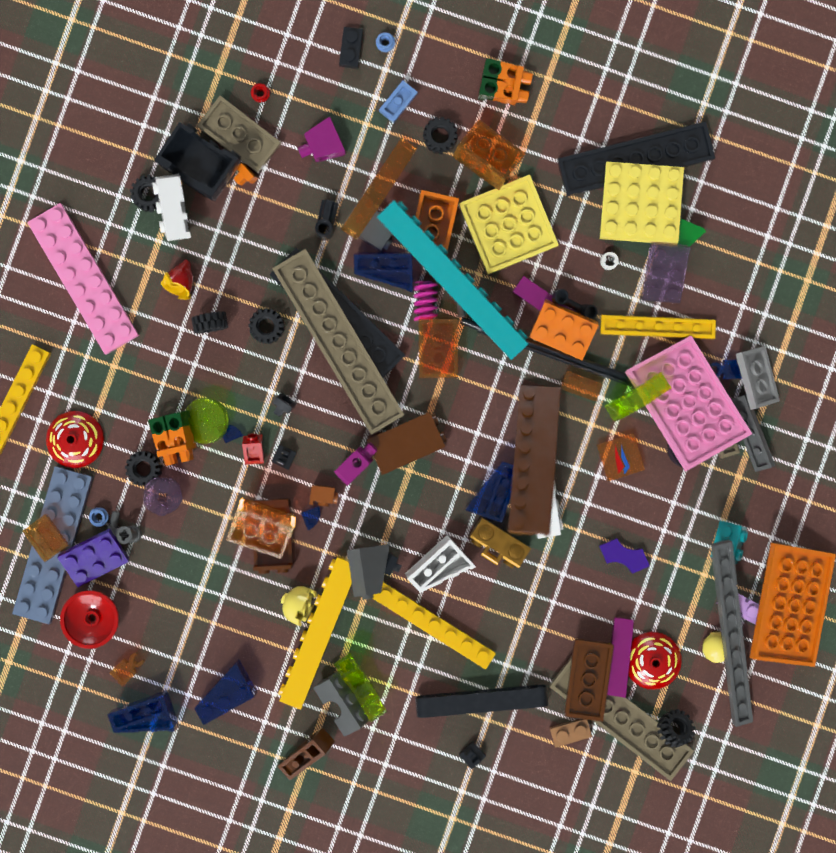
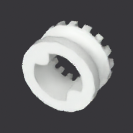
[600,252,619,270]

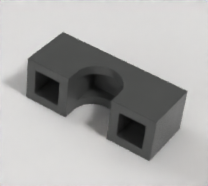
[313,671,369,737]

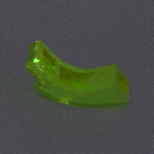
[604,372,671,422]
[334,653,388,722]

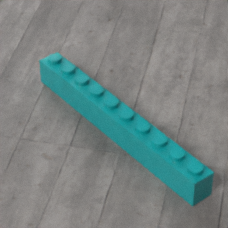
[377,200,528,360]

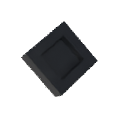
[273,393,297,417]
[271,445,297,470]
[385,552,402,575]
[459,741,486,769]

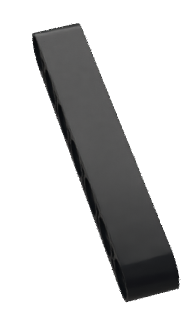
[415,684,548,718]

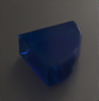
[218,424,244,443]
[301,506,321,530]

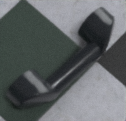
[552,289,598,319]

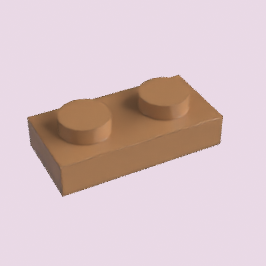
[549,719,592,748]

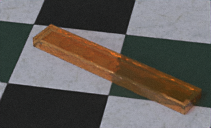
[341,138,417,240]

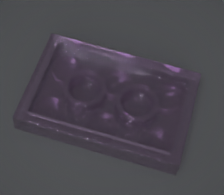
[641,243,690,303]

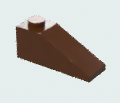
[277,727,335,780]

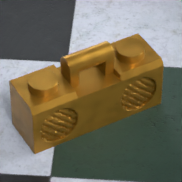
[469,517,531,568]

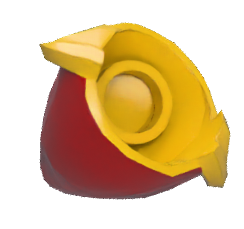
[161,260,193,300]

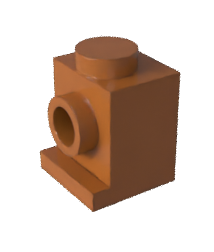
[309,484,339,507]

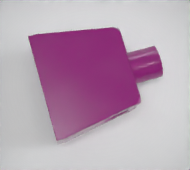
[297,117,346,162]
[334,442,378,486]

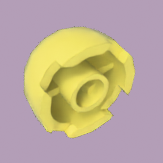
[281,586,317,626]

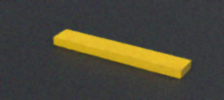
[600,315,716,339]

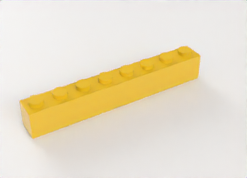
[278,556,352,710]

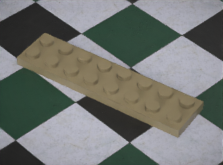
[549,656,694,781]

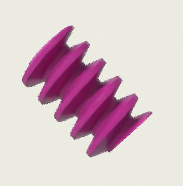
[414,281,438,321]

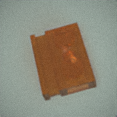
[22,514,69,562]

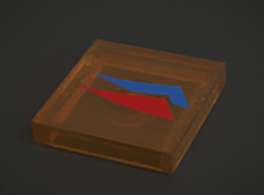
[596,433,645,481]

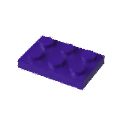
[57,528,129,587]

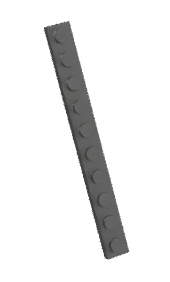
[710,540,753,727]

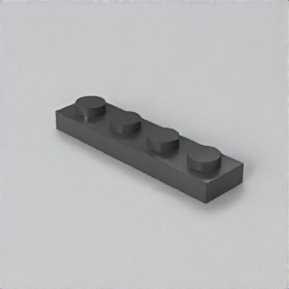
[731,395,775,472]

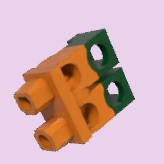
[478,58,533,106]
[148,410,197,466]

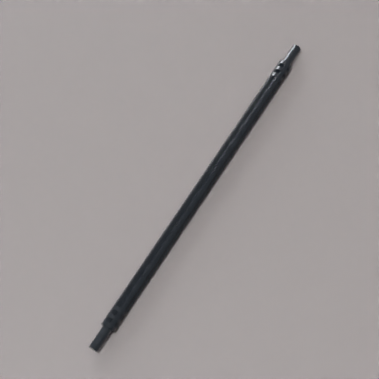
[460,317,748,426]

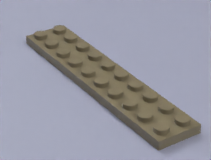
[272,249,404,435]

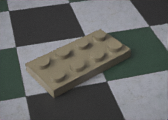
[197,96,281,174]

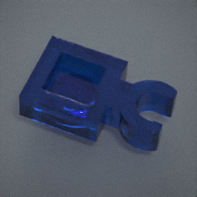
[709,360,742,379]

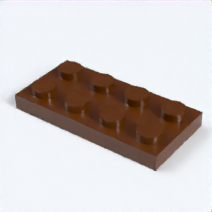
[564,638,614,722]

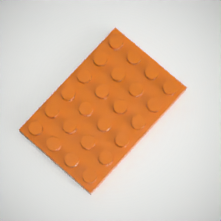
[749,543,836,667]

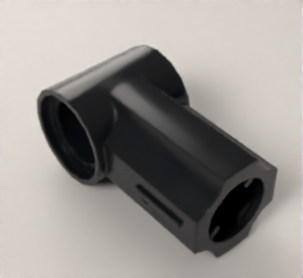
[315,200,338,241]

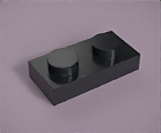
[339,27,363,69]

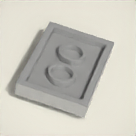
[736,346,780,410]

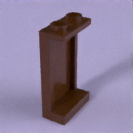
[367,412,447,475]
[249,498,293,574]

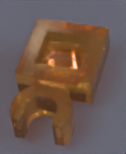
[109,652,145,687]

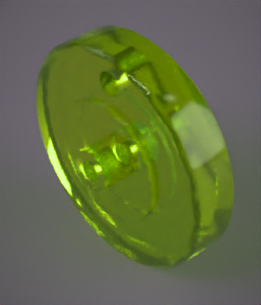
[185,398,229,444]

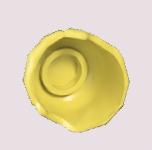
[702,632,725,663]

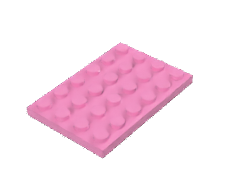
[625,336,752,472]

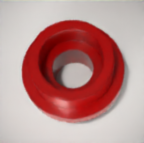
[251,83,270,103]

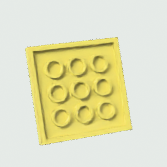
[600,162,684,245]
[459,175,559,275]

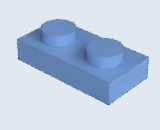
[379,80,418,123]

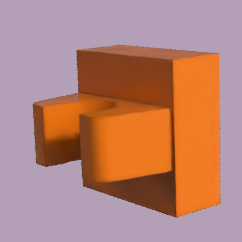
[234,163,258,186]

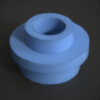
[376,32,395,52]
[89,507,109,527]

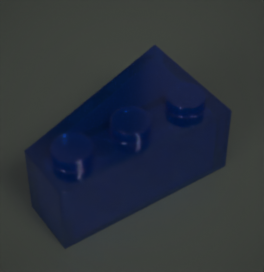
[354,252,414,292]
[464,461,514,523]
[194,659,257,725]
[107,690,180,733]

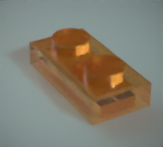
[560,371,603,402]

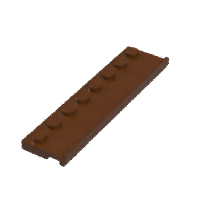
[508,385,561,536]

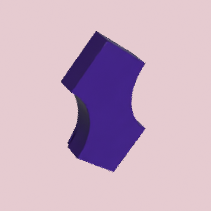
[599,538,650,574]

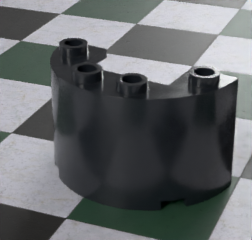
[153,122,241,201]

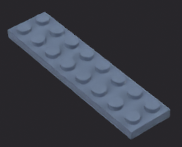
[12,466,93,624]

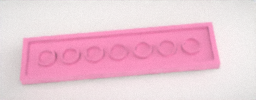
[27,203,139,355]

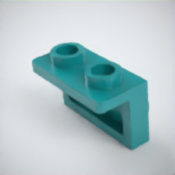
[710,520,748,564]

